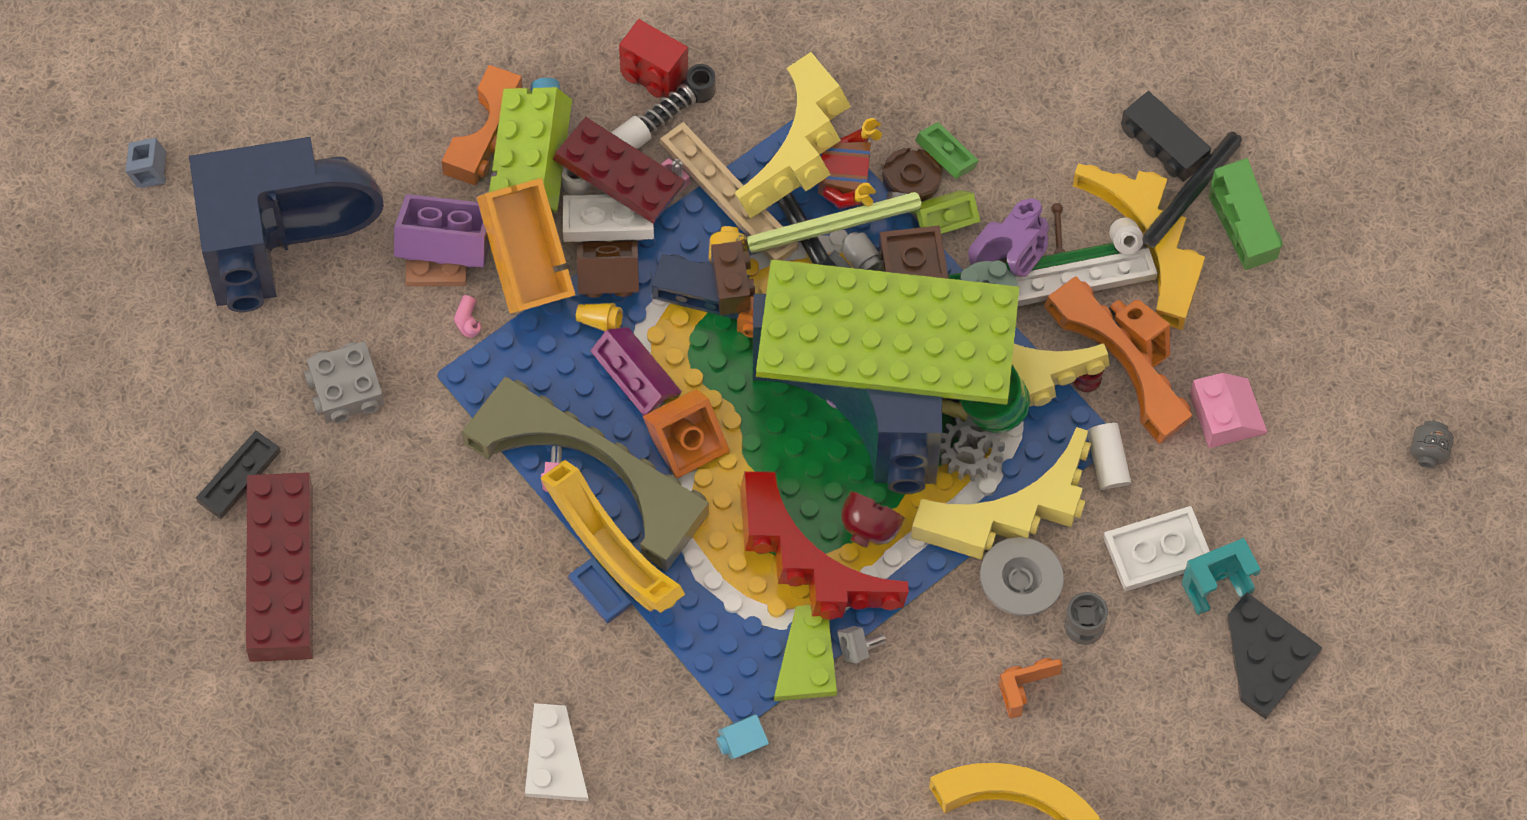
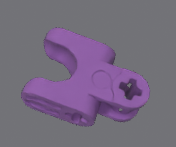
[968,199,1049,277]

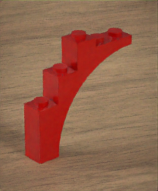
[740,471,909,620]

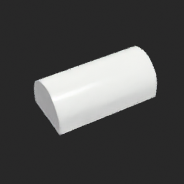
[1088,423,1131,490]

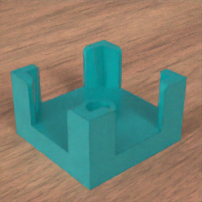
[1181,538,1261,615]

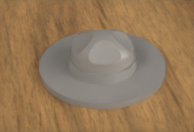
[980,537,1064,616]

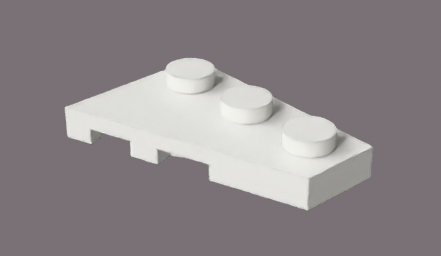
[525,703,589,801]

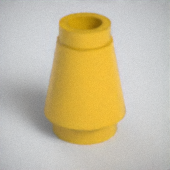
[576,303,623,331]

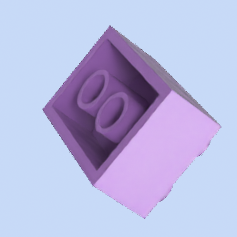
[394,194,490,267]

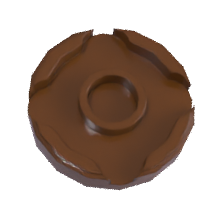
[882,148,942,202]

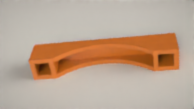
[1043,276,1192,445]

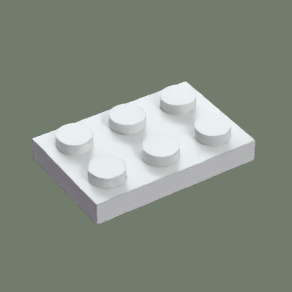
[563,194,654,242]
[1103,506,1210,592]

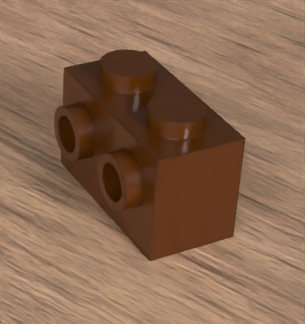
[711,241,755,315]

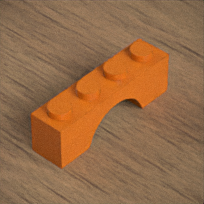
[441,65,523,186]

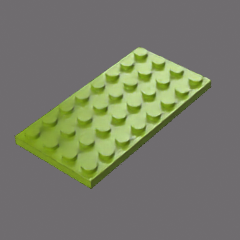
[756,259,1020,405]

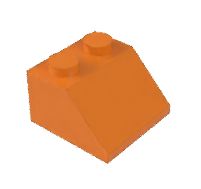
[642,389,730,478]

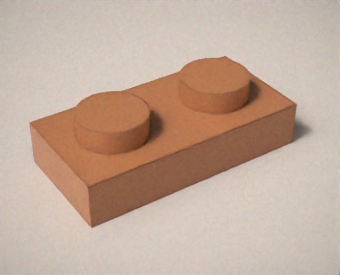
[405,259,467,286]

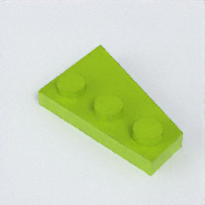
[774,605,837,701]

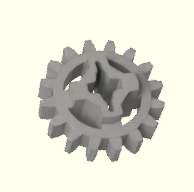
[940,415,1005,481]

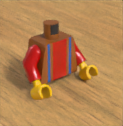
[818,118,882,209]

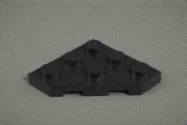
[1227,592,1323,720]

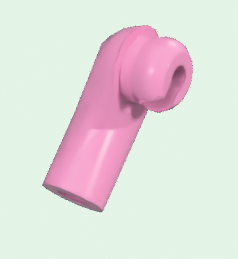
[454,295,481,338]

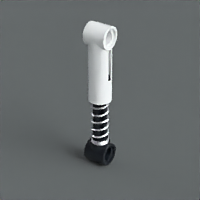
[561,64,716,195]

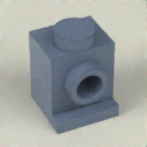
[125,138,166,188]

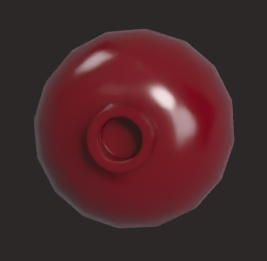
[841,491,905,548]

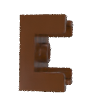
[879,225,949,279]

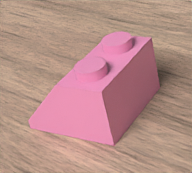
[1190,373,1267,448]

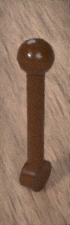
[1051,203,1065,254]

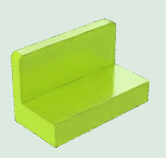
[909,190,981,234]

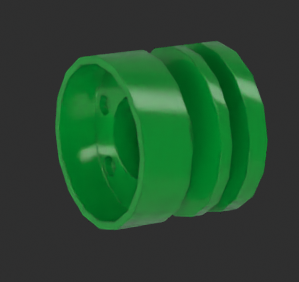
[959,366,1030,433]

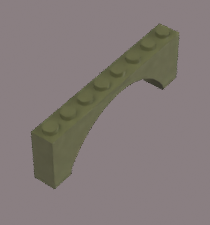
[462,376,709,572]

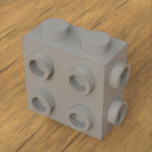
[304,341,385,423]

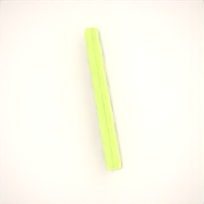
[747,192,921,253]

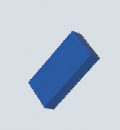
[568,557,632,624]

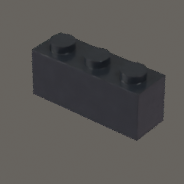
[1121,90,1211,182]

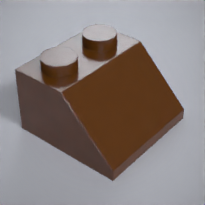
[577,240,639,298]

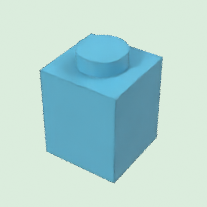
[716,714,769,759]

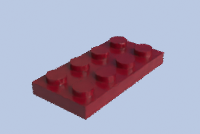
[553,116,685,224]

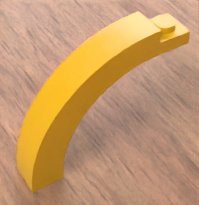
[540,460,685,613]
[929,763,1101,820]

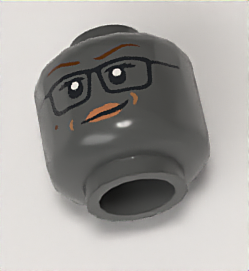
[1410,421,1454,469]

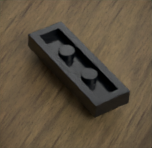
[196,430,281,519]

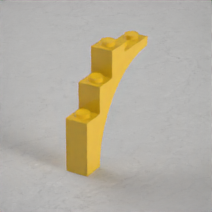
[1073,163,1205,331]

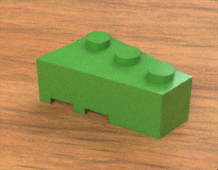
[1208,158,1283,270]

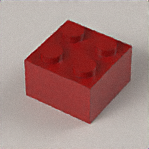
[619,19,688,98]

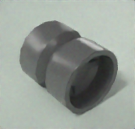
[1064,592,1108,645]

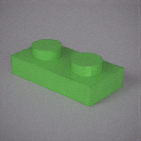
[915,122,979,179]

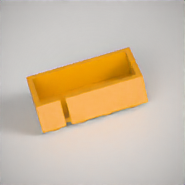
[476,178,575,314]

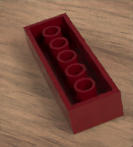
[246,472,313,662]

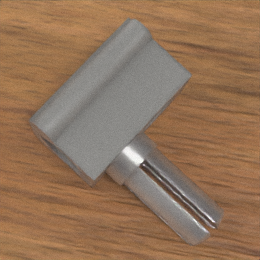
[837,626,886,663]

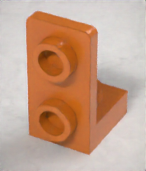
[999,658,1062,718]

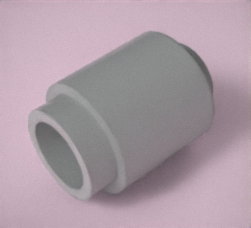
[841,232,883,271]

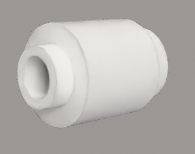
[1109,218,1143,254]

